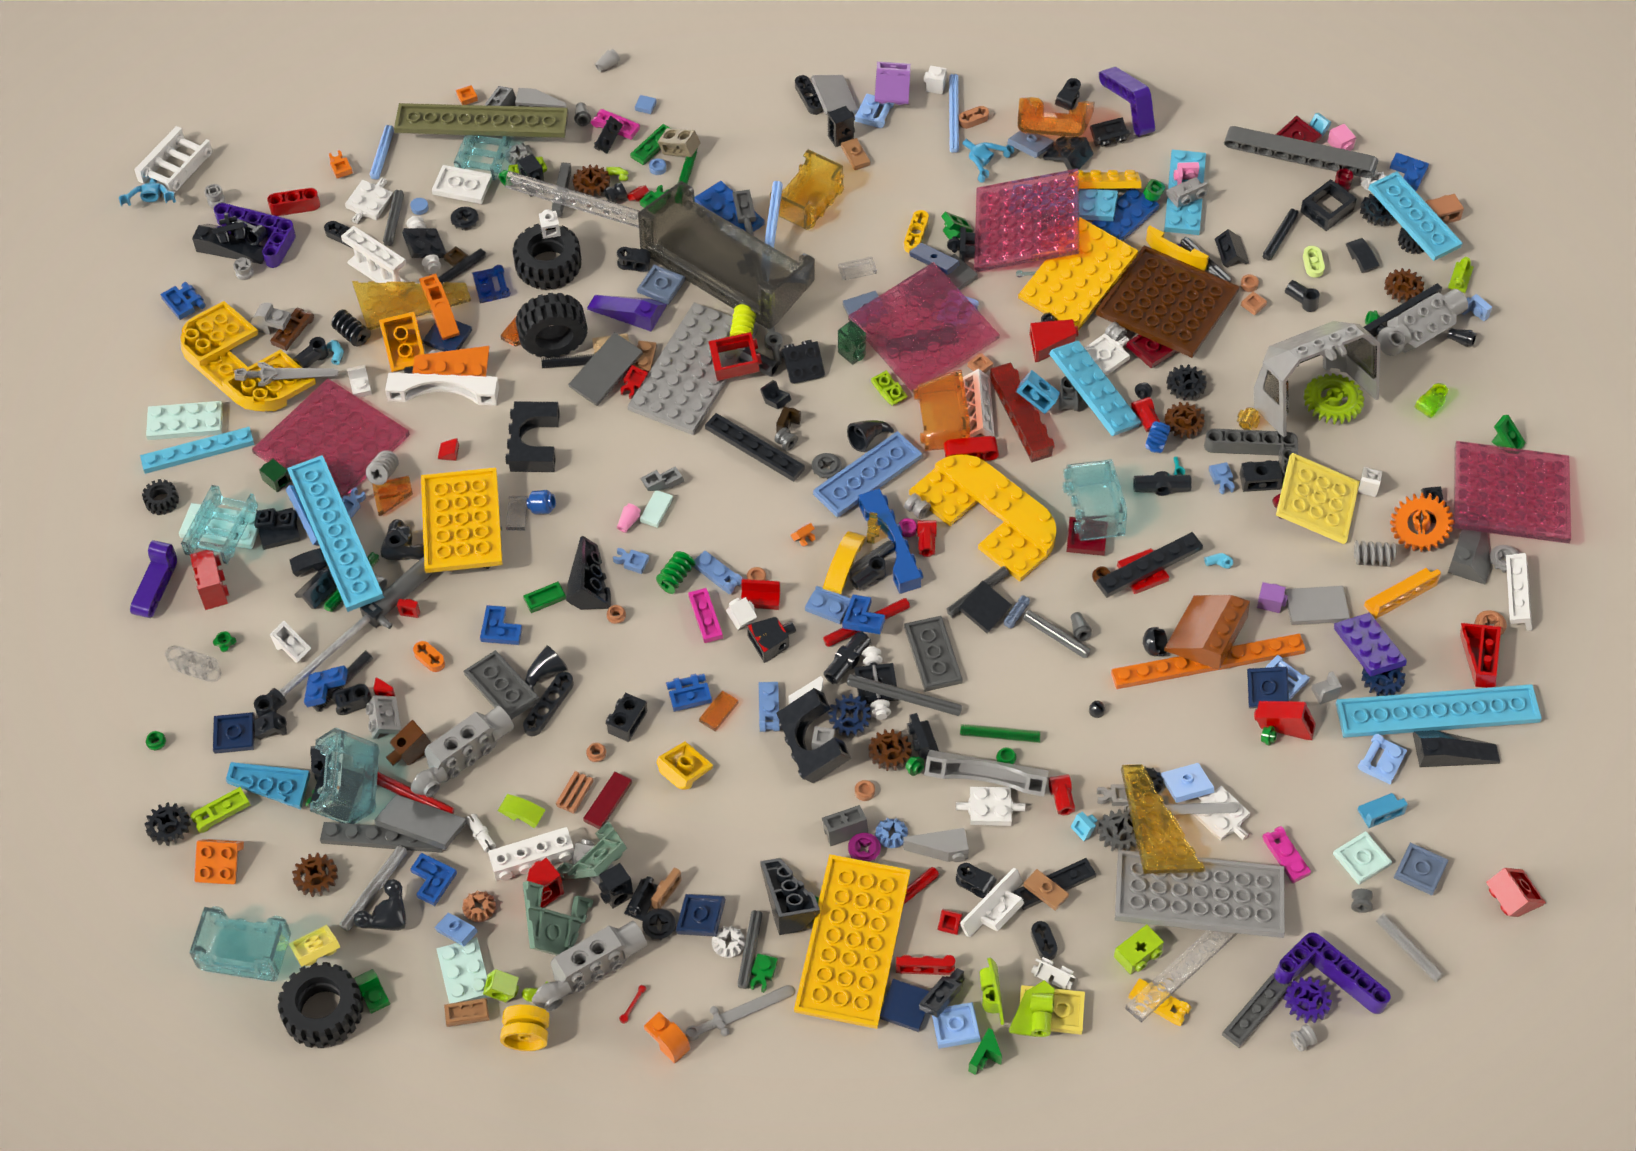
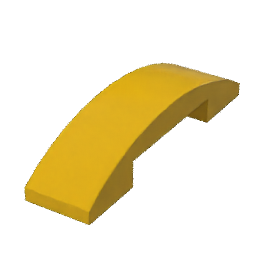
[1146,225,1209,271]
[823,531,866,594]

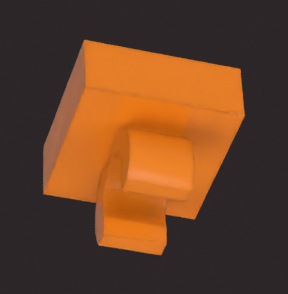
[790,523,815,547]

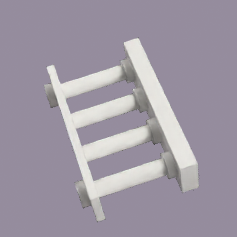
[134,126,212,193]
[341,226,411,297]

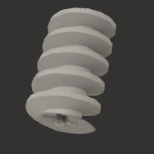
[366,450,399,485]
[1354,540,1396,567]

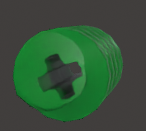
[656,551,696,594]

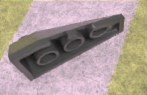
[1448,512,1491,585]

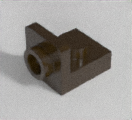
[776,406,801,434]

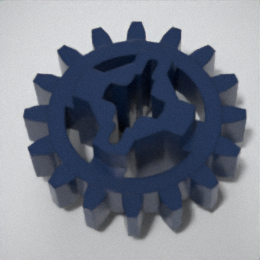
[1361,667,1406,696]
[828,694,871,738]

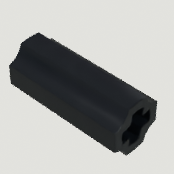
[740,347,778,377]

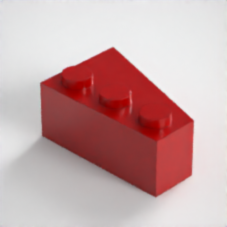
[190,548,229,610]
[1460,623,1501,688]

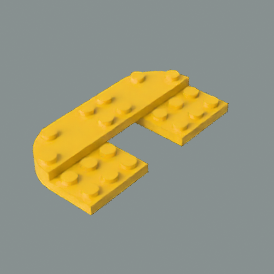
[180,301,316,412]
[909,455,1056,582]

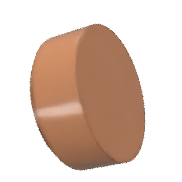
[1240,274,1259,292]
[747,567,766,580]
[855,780,875,801]

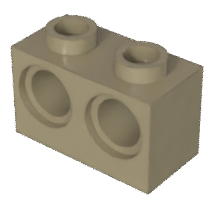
[658,128,701,157]

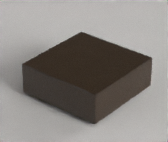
[443,246,468,267]

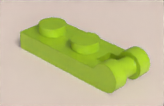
[190,787,250,833]

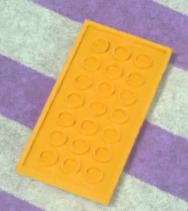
[794,854,911,1029]

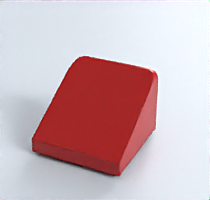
[438,438,459,461]
[373,677,395,696]
[937,909,963,935]

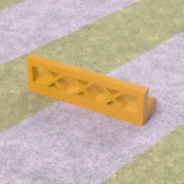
[1364,568,1441,619]

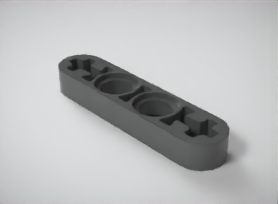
[552,162,571,218]

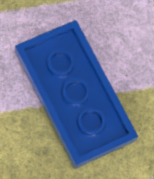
[694,181,765,242]
[1091,188,1159,241]

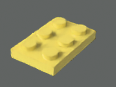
[288,924,340,967]
[1020,985,1085,1035]

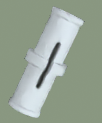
[466,814,496,853]

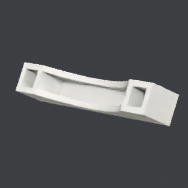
[385,372,499,406]

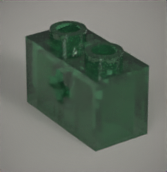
[838,321,866,365]

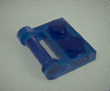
[472,265,511,303]

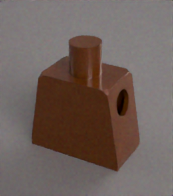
[386,720,431,766]

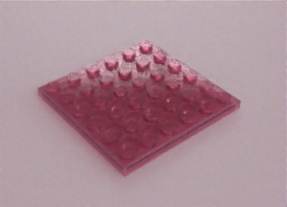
[974,168,1079,272]
[848,262,1000,394]
[252,378,410,499]
[1453,441,1571,544]

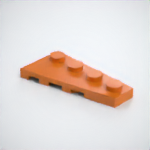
[412,346,490,377]

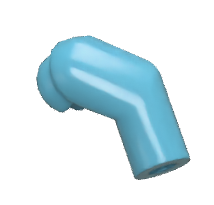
[327,340,344,365]
[1204,553,1234,569]

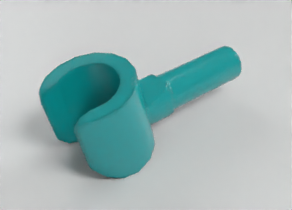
[1173,457,1185,475]

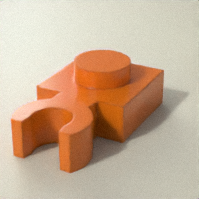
[329,150,353,179]

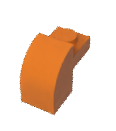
[644,1012,690,1064]

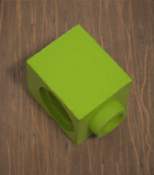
[483,969,519,1003]

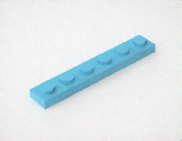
[140,426,255,474]

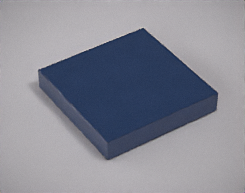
[423,320,472,352]
[1247,666,1289,709]
[213,712,255,754]
[676,894,726,937]
[880,979,929,1032]

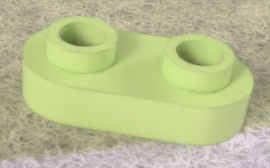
[1303,246,1325,278]

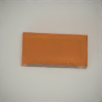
[699,690,738,732]

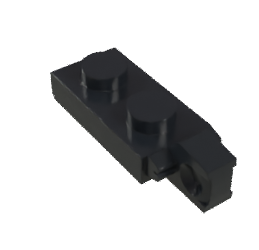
[919,968,965,1018]

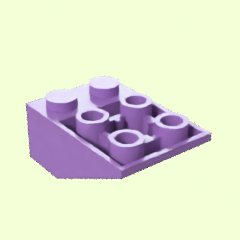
[875,61,911,105]

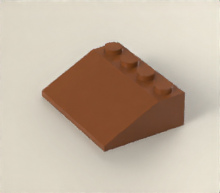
[1164,595,1250,670]

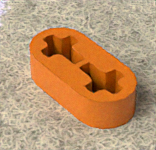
[413,641,445,672]

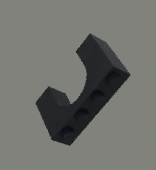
[505,401,560,472]
[776,688,852,783]

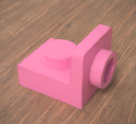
[1173,162,1199,185]

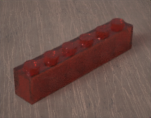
[990,362,1055,463]

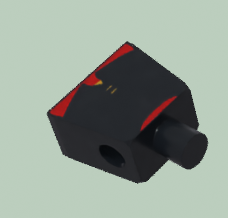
[747,617,796,663]

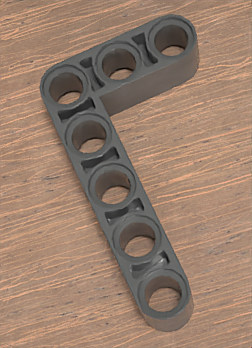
[1204,428,1298,484]

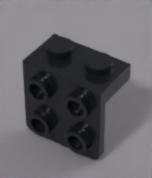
[1043,136,1094,172]
[780,340,825,384]

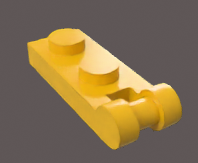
[1128,978,1192,1026]

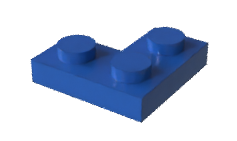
[1390,152,1429,191]
[842,594,885,634]
[480,605,522,645]
[304,665,348,708]
[410,853,457,906]

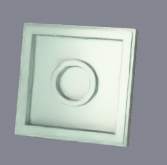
[1333,831,1392,885]

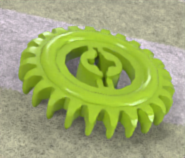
[1303,373,1365,425]

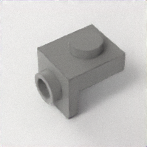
[572,839,596,865]

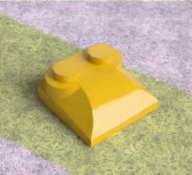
[656,741,713,790]

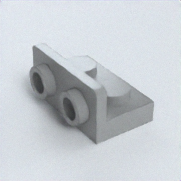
[1166,177,1208,208]
[366,695,401,739]

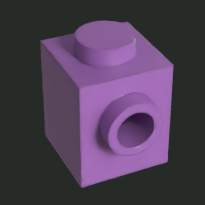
[1257,582,1288,613]

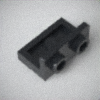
[1089,117,1131,147]
[907,713,939,759]

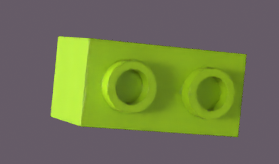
[1114,924,1164,975]

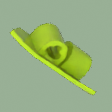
[979,958,1004,1025]
[1009,980,1055,1037]

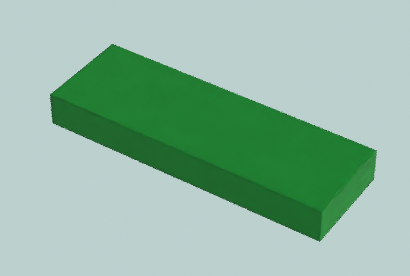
[630,124,670,165]

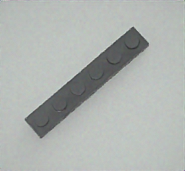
[320,822,443,853]

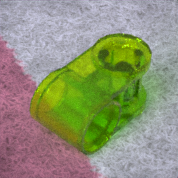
[1414,383,1448,418]

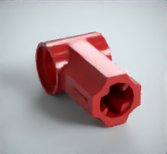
[1131,397,1160,432]
[917,520,937,557]
[1048,774,1075,816]

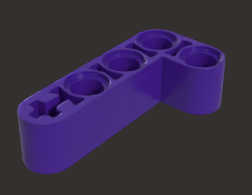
[130,540,177,618]

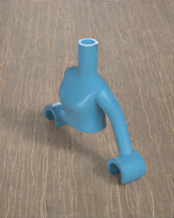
[962,139,1015,183]
[119,178,176,207]

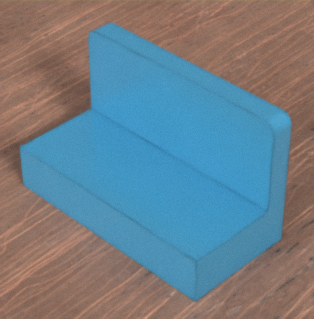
[1357,793,1408,828]

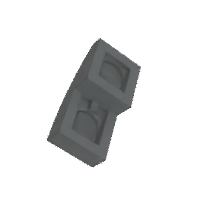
[640,466,684,491]

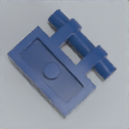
[160,282,206,320]
[666,673,712,712]

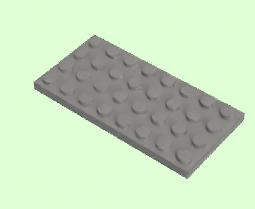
[628,302,758,435]
[1115,850,1285,938]

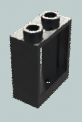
[1300,179,1357,231]

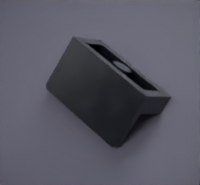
[1215,229,1249,268]
[294,569,337,609]

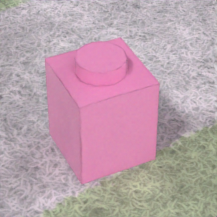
[1327,124,1356,151]

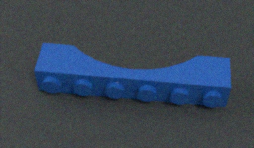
[858,488,923,594]

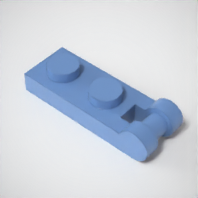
[694,551,743,594]
[759,682,780,732]

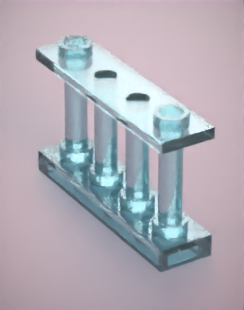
[454,135,515,181]
[181,485,258,564]

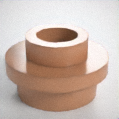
[606,605,626,624]
[586,743,606,762]

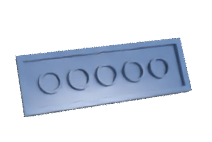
[813,431,922,518]

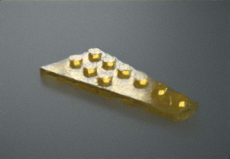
[352,281,471,330]

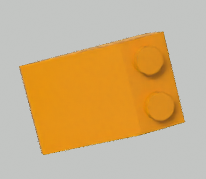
[379,312,425,372]

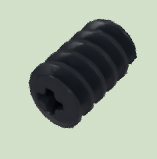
[331,309,371,347]

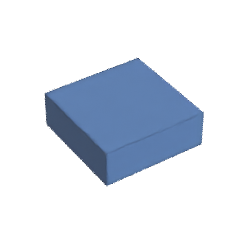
[635,95,656,114]

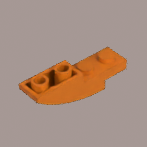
[419,274,460,340]

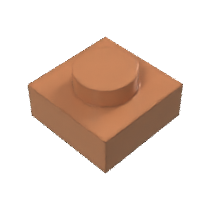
[1241,291,1267,315]
[968,353,993,373]

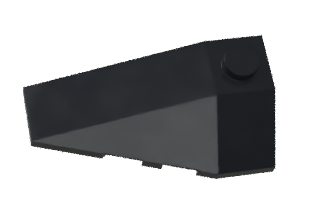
[192,224,265,264]
[566,536,611,610]
[1413,730,1500,768]
[760,858,820,935]

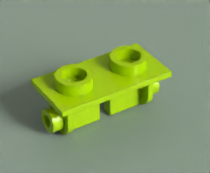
[1448,257,1474,293]

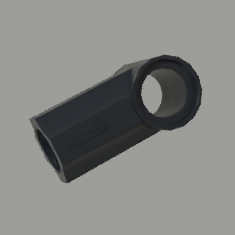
[231,219,268,246]
[1285,280,1320,312]
[293,337,328,368]
[849,556,886,591]

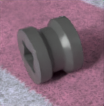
[774,427,798,451]
[1351,888,1373,913]

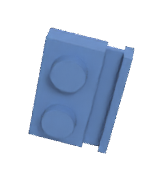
[805,586,851,624]

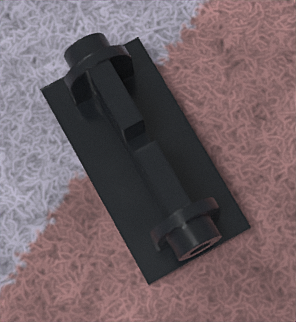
[594,116,623,154]
[624,876,658,921]

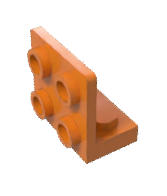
[194,839,244,884]

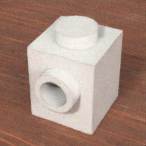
[924,66,947,94]
[726,597,757,630]

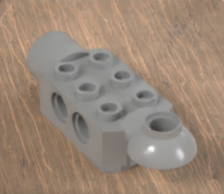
[1377,289,1468,356]
[411,706,514,797]
[532,921,647,1011]

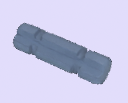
[1004,595,1030,629]

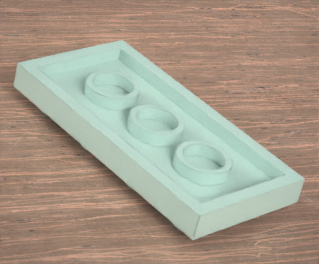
[146,401,223,440]
[179,503,259,549]

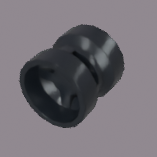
[604,182,627,204]

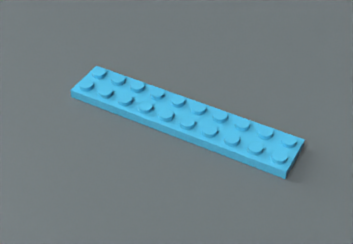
[287,455,384,612]
[1335,684,1542,738]

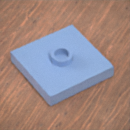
[1161,763,1214,803]
[932,1002,981,1049]

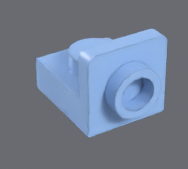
[1462,294,1492,321]

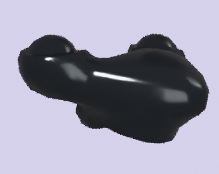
[380,519,424,560]
[353,879,406,931]

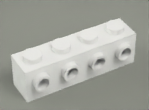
[488,827,574,881]

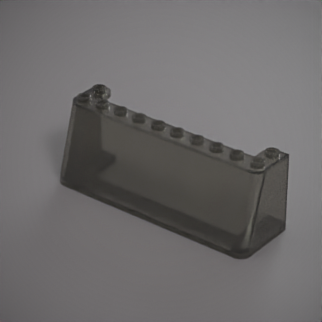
[638,181,815,329]

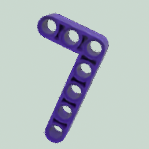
[1099,67,1155,137]
[213,203,296,268]
[1274,932,1391,1014]

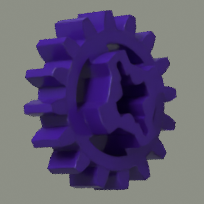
[1284,977,1332,1023]

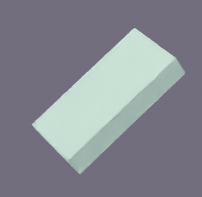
[640,491,673,528]

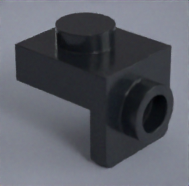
[760,380,792,409]
[254,711,287,740]

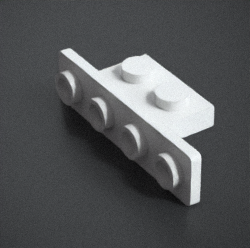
[960,868,1024,937]

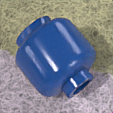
[526,490,556,515]

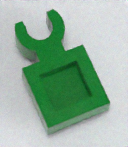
[640,185,670,213]
[750,953,778,993]

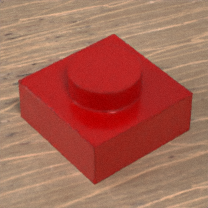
[627,185,649,202]
[397,599,420,618]

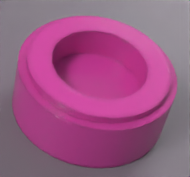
[899,518,917,537]

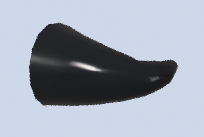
[847,420,894,452]
[525,645,568,691]

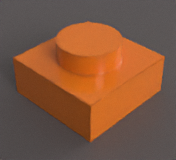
[456,85,478,105]

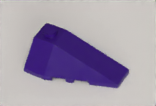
[587,295,667,332]

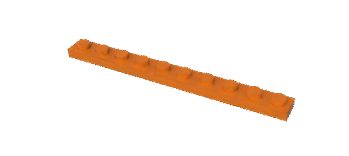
[1111,633,1306,689]

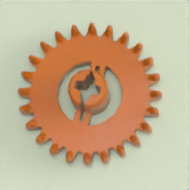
[1390,493,1454,552]

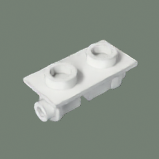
[1031,957,1077,990]

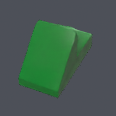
[941,211,974,239]
[1491,415,1526,455]
[354,969,390,1014]
[968,1028,1002,1075]

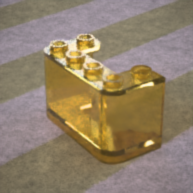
[770,149,844,230]

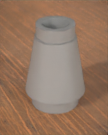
[595,49,620,72]

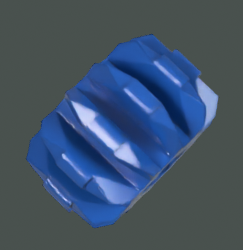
[1145,421,1170,453]

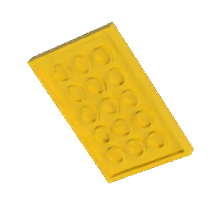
[1018,217,1138,331]
[421,468,503,573]

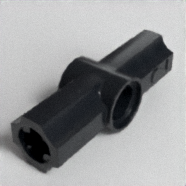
[1133,471,1192,496]
[824,631,871,684]

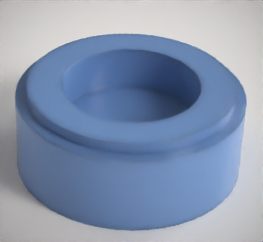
[649,158,667,175]
[410,198,428,215]

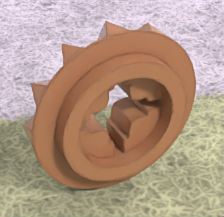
[1474,610,1507,635]
[462,890,496,922]

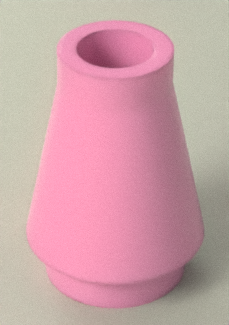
[617,504,641,533]

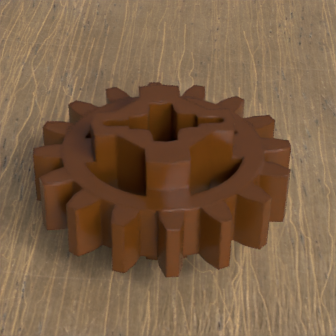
[573,164,611,198]
[1384,268,1424,303]
[1164,402,1205,439]
[869,729,912,771]
[292,853,338,897]

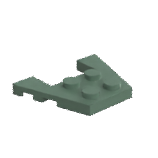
[556,821,627,880]
[523,881,594,956]

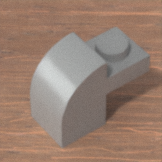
[251,303,291,335]

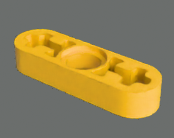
[904,210,929,253]

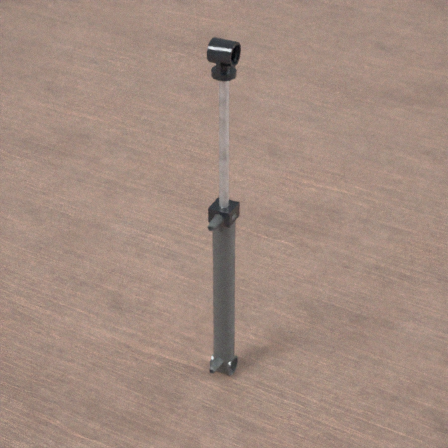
[254,510,502,718]

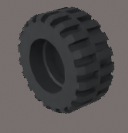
[513,223,582,290]
[516,292,588,358]
[278,962,364,1048]

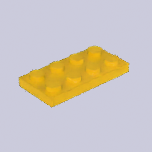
[1069,170,1141,189]

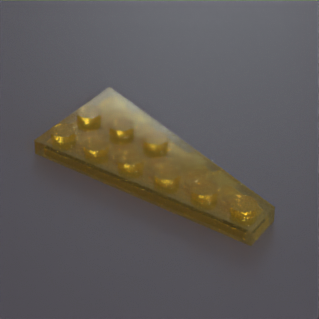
[1121,764,1205,874]

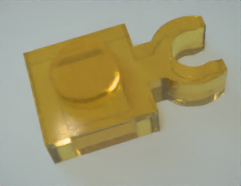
[867,512,881,544]

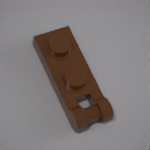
[270,307,314,351]

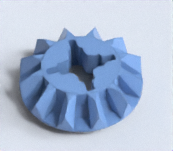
[875,818,908,848]

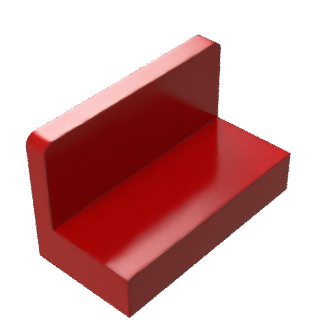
[741,579,781,610]

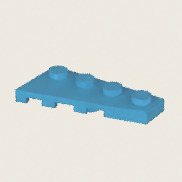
[226,762,310,810]

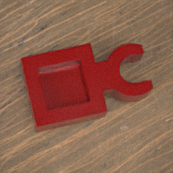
[620,365,648,399]

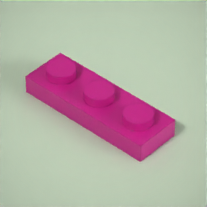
[688,588,723,644]

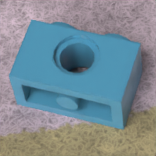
[1016,370,1060,414]

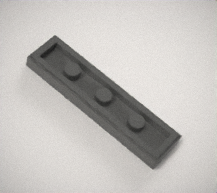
[1222,973,1290,1048]

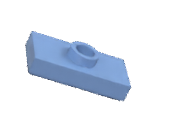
[434,912,478,946]

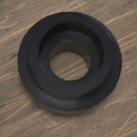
[1135,382,1153,399]

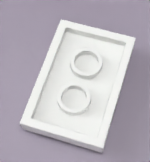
[432,165,493,204]

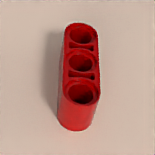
[267,188,320,216]
[943,436,999,461]

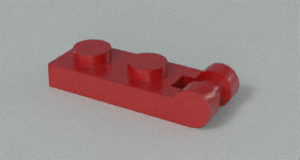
[896,955,956,975]

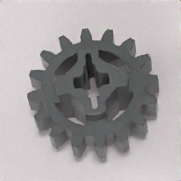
[1097,809,1143,852]

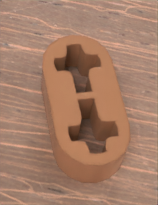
[959,106,989,129]

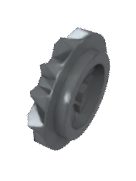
[812,453,841,480]

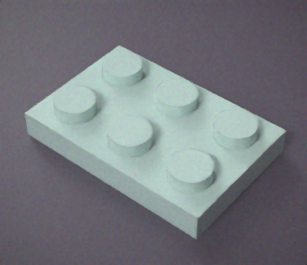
[436,937,489,1004]

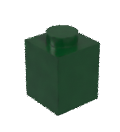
[259,458,291,492]

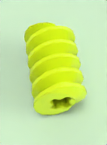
[729,304,756,337]

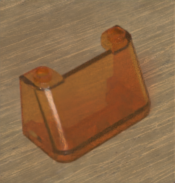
[1017,97,1095,137]
[913,370,970,451]

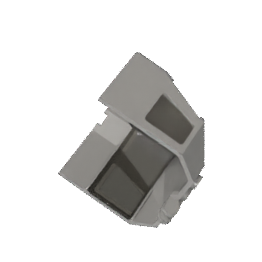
[1254,321,1380,437]

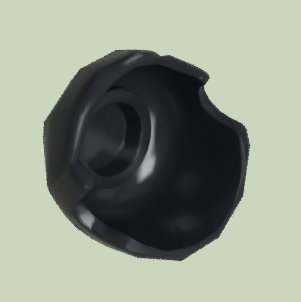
[1142,627,1168,657]

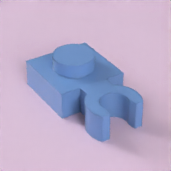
[1209,462,1234,495]
[342,487,366,519]
[613,548,649,574]

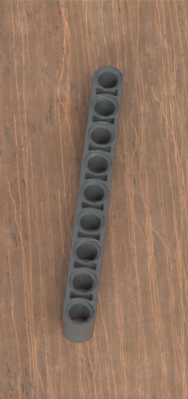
[1224,126,1378,178]

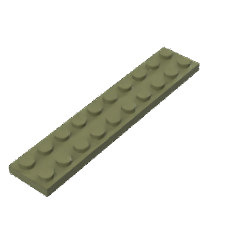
[394,103,568,138]

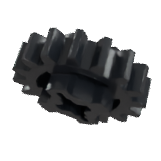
[1360,193,1395,226]
[1166,364,1207,401]
[144,802,191,846]

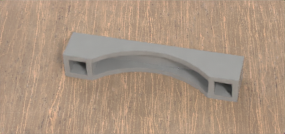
[924,750,1049,796]

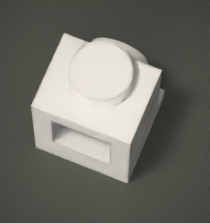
[539,209,561,239]

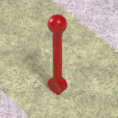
[619,985,646,1024]

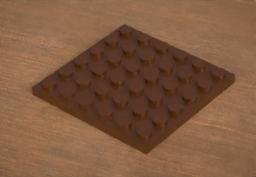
[1095,245,1240,358]

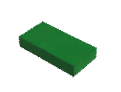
[523,581,566,613]

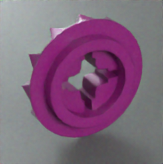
[848,833,881,862]

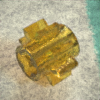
[1237,407,1261,430]

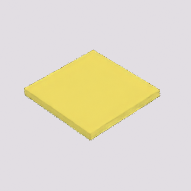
[1276,453,1360,544]

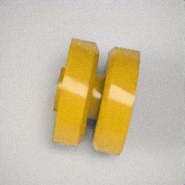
[500,1004,550,1051]

